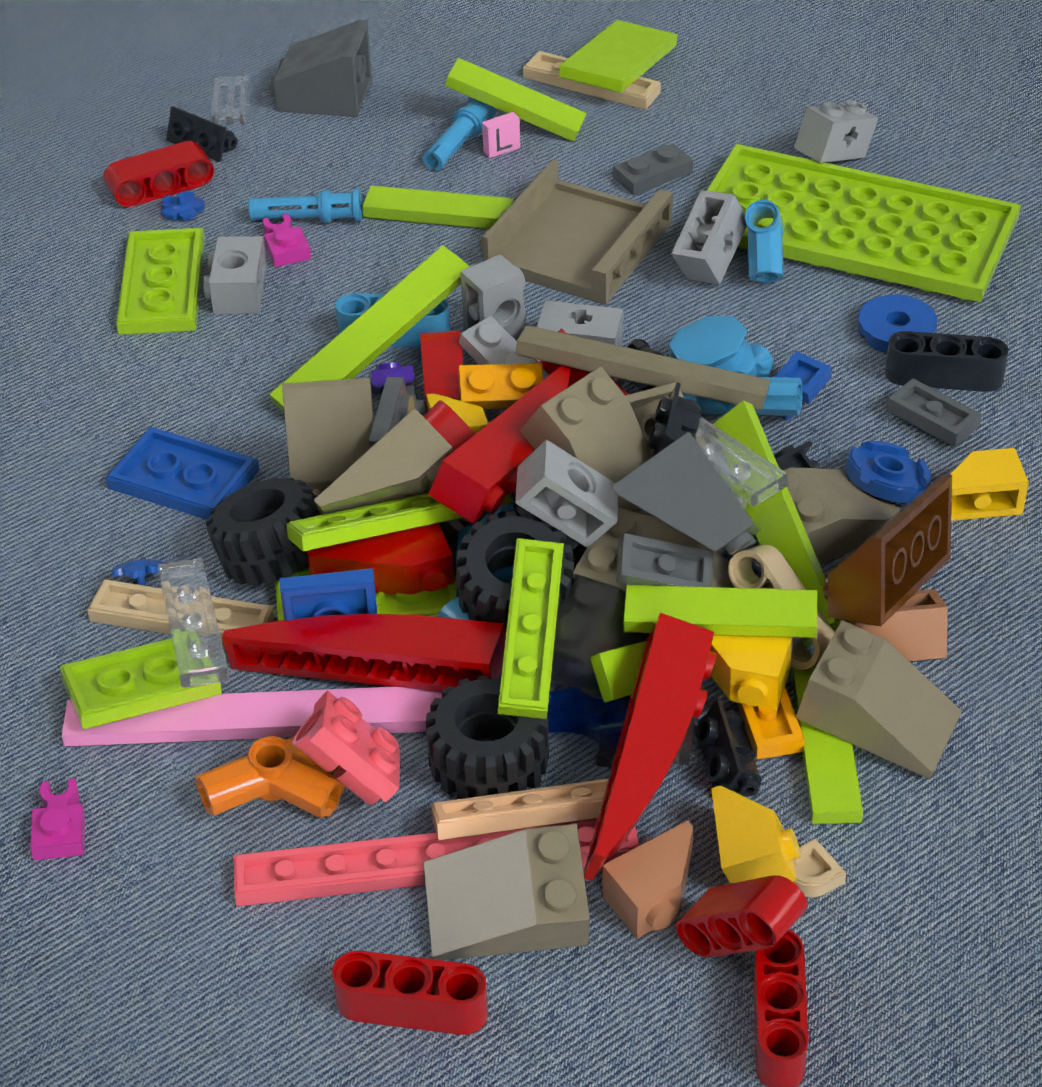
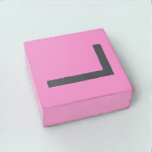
[482,112,520,158]

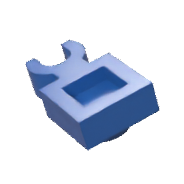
[775,351,832,421]

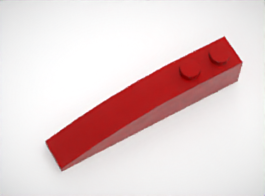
[428,366,571,524]
[583,612,717,881]
[222,614,506,691]

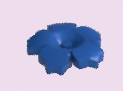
[161,190,205,221]
[111,559,167,585]

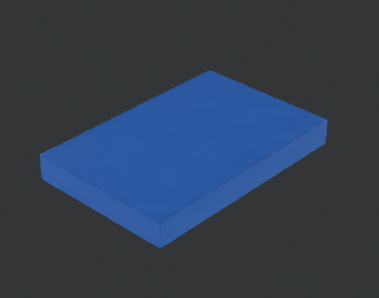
[105,427,260,520]

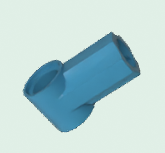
[745,199,784,283]

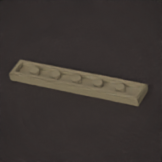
[515,325,771,410]

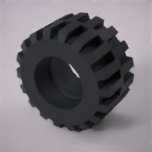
[206,477,321,585]
[456,511,574,632]
[426,675,549,799]

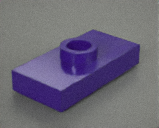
[368,362,414,395]

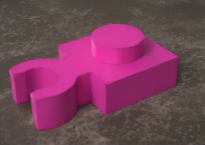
[263,214,311,267]
[30,778,85,860]

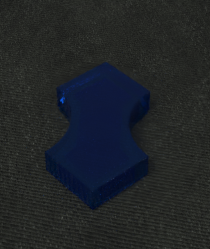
[547,687,630,748]

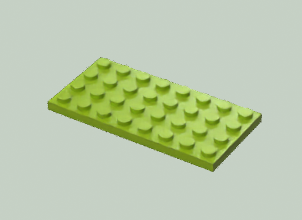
[707,144,1021,302]

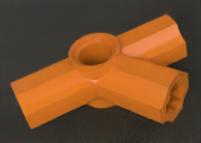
[195,736,345,819]

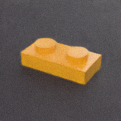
[458,363,543,409]
[736,688,805,760]

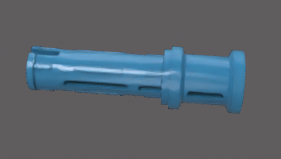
[422,97,497,171]
[249,188,363,223]

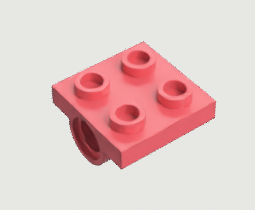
[293,690,400,805]

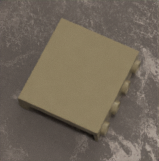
[480,159,673,305]

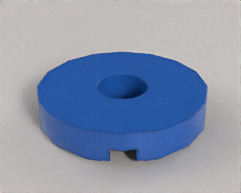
[858,294,938,353]
[845,441,931,503]

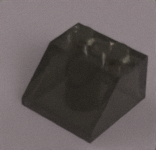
[551,575,649,706]

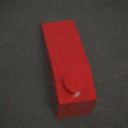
[306,523,454,595]

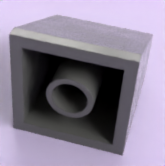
[270,20,372,117]
[612,432,760,556]

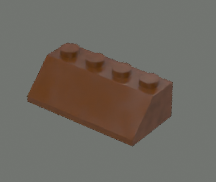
[823,474,952,627]

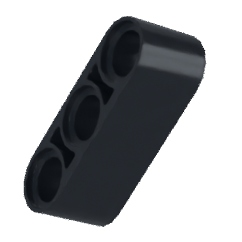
[885,331,1009,392]

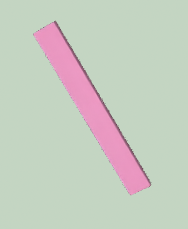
[62,687,442,747]

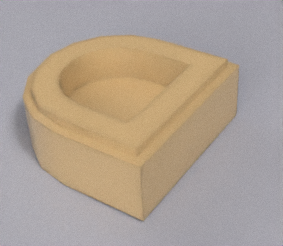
[793,838,846,897]

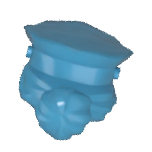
[669,316,773,377]

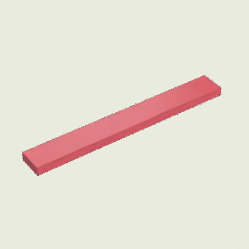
[233,818,639,906]

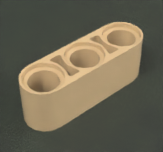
[728,545,835,670]

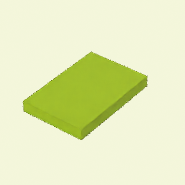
[59,633,222,730]

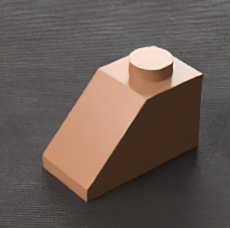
[602,820,693,939]

